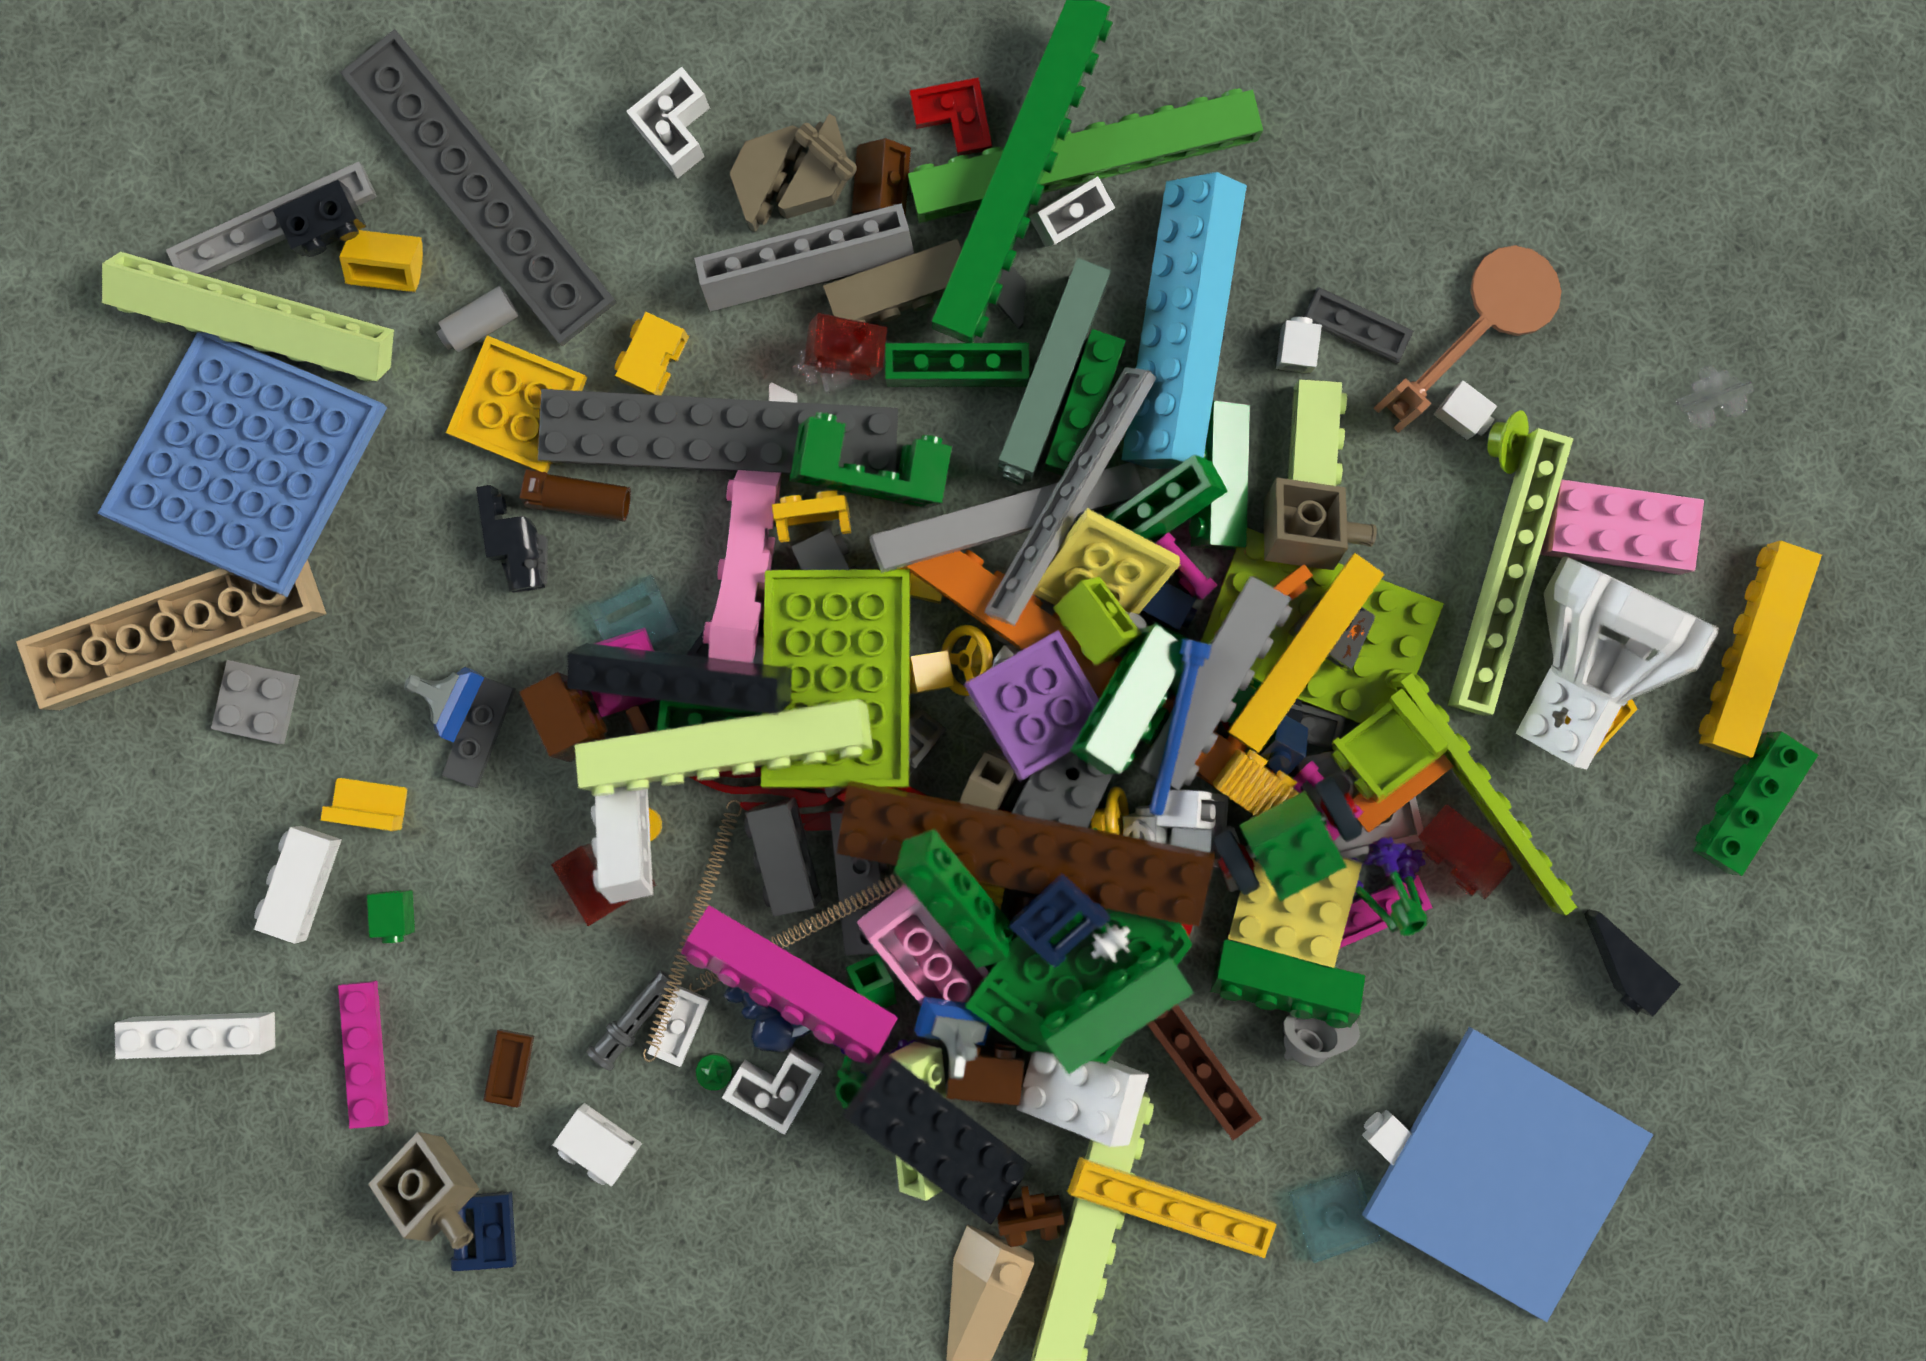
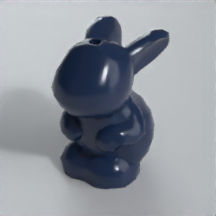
[723,986,812,1052]

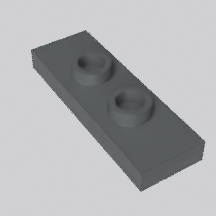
[442,676,516,788]

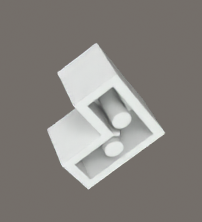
[626,67,710,179]
[1155,790,1228,867]
[722,1047,824,1135]

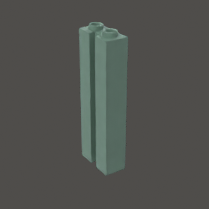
[998,258,1111,485]

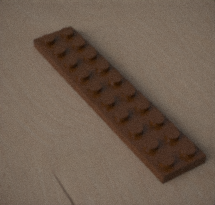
[836,781,1215,927]

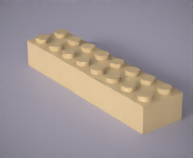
[16,559,326,710]

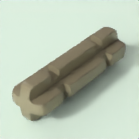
[795,123,857,182]

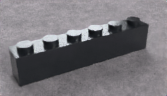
[568,643,792,714]

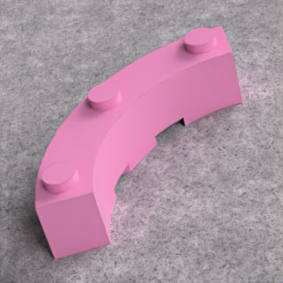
[703,470,781,663]

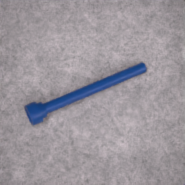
[1149,639,1212,816]

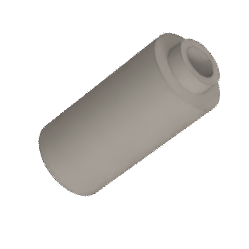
[437,285,519,353]

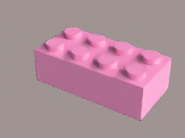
[1540,480,1704,574]
[857,884,989,1005]

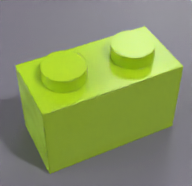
[1053,577,1142,665]

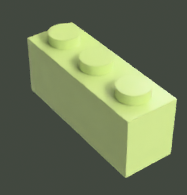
[1288,379,1347,486]

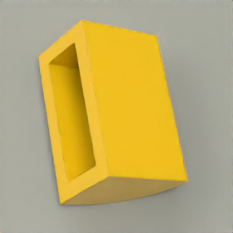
[339,230,423,292]

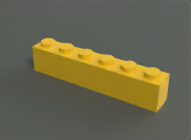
[1699,541,1822,758]

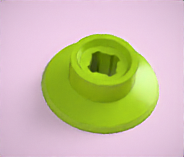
[1487,410,1529,474]

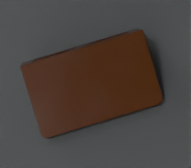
[852,138,911,217]

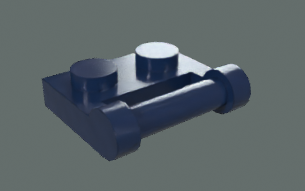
[1009,874,1110,967]
[450,1191,517,1271]

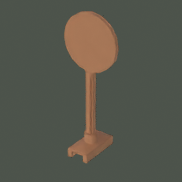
[1373,246,1561,433]

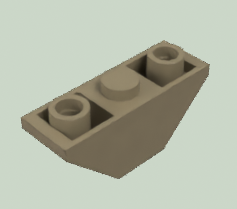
[776,114,847,219]
[730,125,803,232]
[960,748,1019,811]

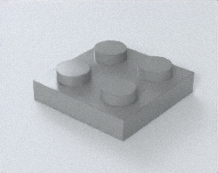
[211,660,300,744]

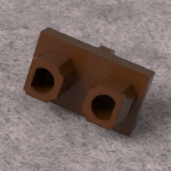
[997,1185,1064,1247]

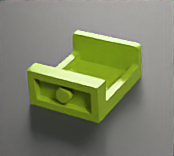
[1331,688,1449,804]

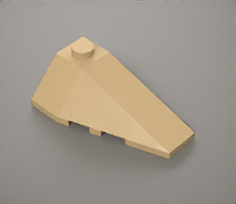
[946,1225,1035,1361]

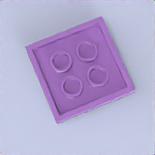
[964,630,1099,781]

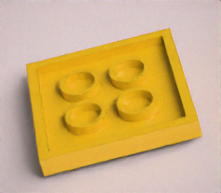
[446,335,587,473]

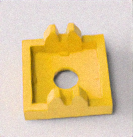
[772,490,851,543]

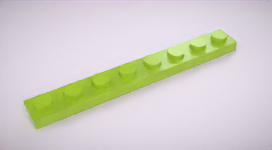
[1390,673,1577,916]

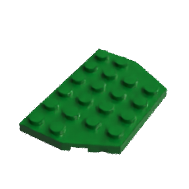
[965,827,1193,1064]

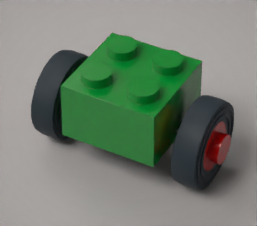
[1213,777,1363,901]

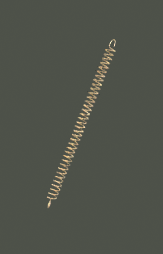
[643,800,742,1062]
[689,874,904,992]

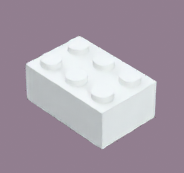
[1016,1051,1149,1147]

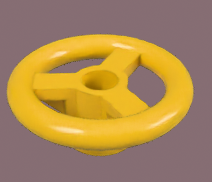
[941,625,993,696]
[1091,786,1129,835]

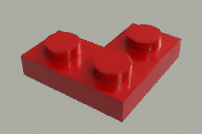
[910,77,992,156]

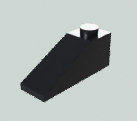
[1584,909,1681,1017]

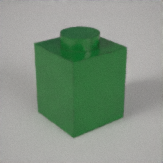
[367,890,415,943]
[845,953,897,1009]

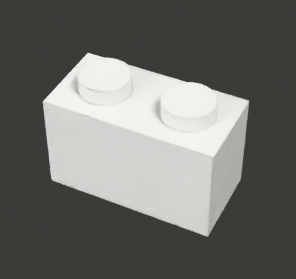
[1029,176,1115,247]
[553,1103,642,1186]

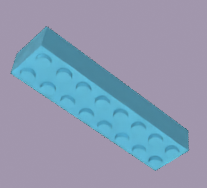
[1122,172,1247,469]

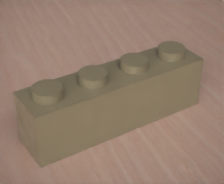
[823,239,962,335]

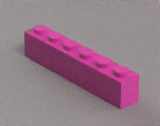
[681,905,898,1065]

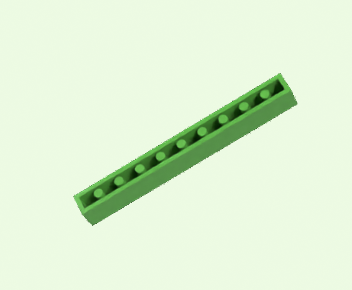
[908,88,1263,223]

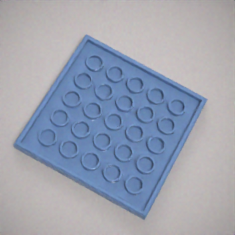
[98,332,387,597]
[1362,1027,1653,1322]

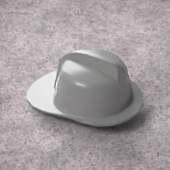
[1283,1014,1360,1067]

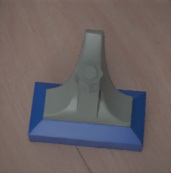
[404,667,484,742]
[914,997,991,1080]

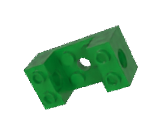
[789,412,952,508]

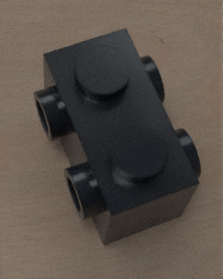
[273,179,367,257]

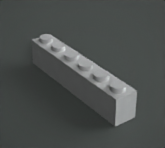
[694,203,914,312]
[1140,576,1292,790]

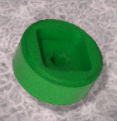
[696,1053,733,1091]

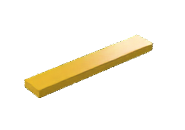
[1227,553,1385,753]
[1067,1157,1277,1258]

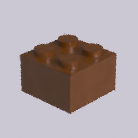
[519,672,607,762]
[947,1042,1024,1105]

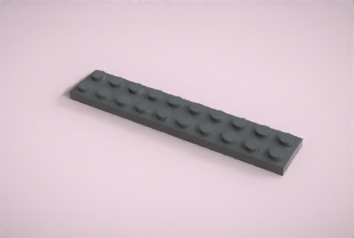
[340,29,617,346]
[538,389,898,475]

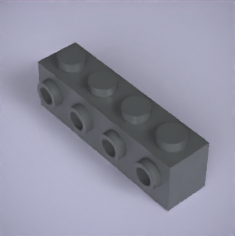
[830,806,893,955]

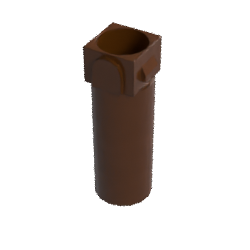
[519,469,631,522]

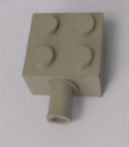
[1263,477,1377,570]
[368,1132,480,1249]

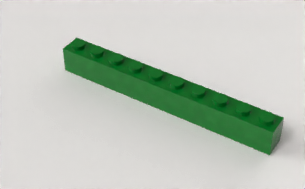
[932,0,1113,343]

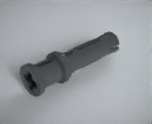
[586,970,677,1071]

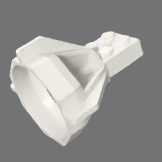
[1516,556,1718,770]

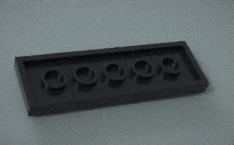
[841,1053,1032,1225]

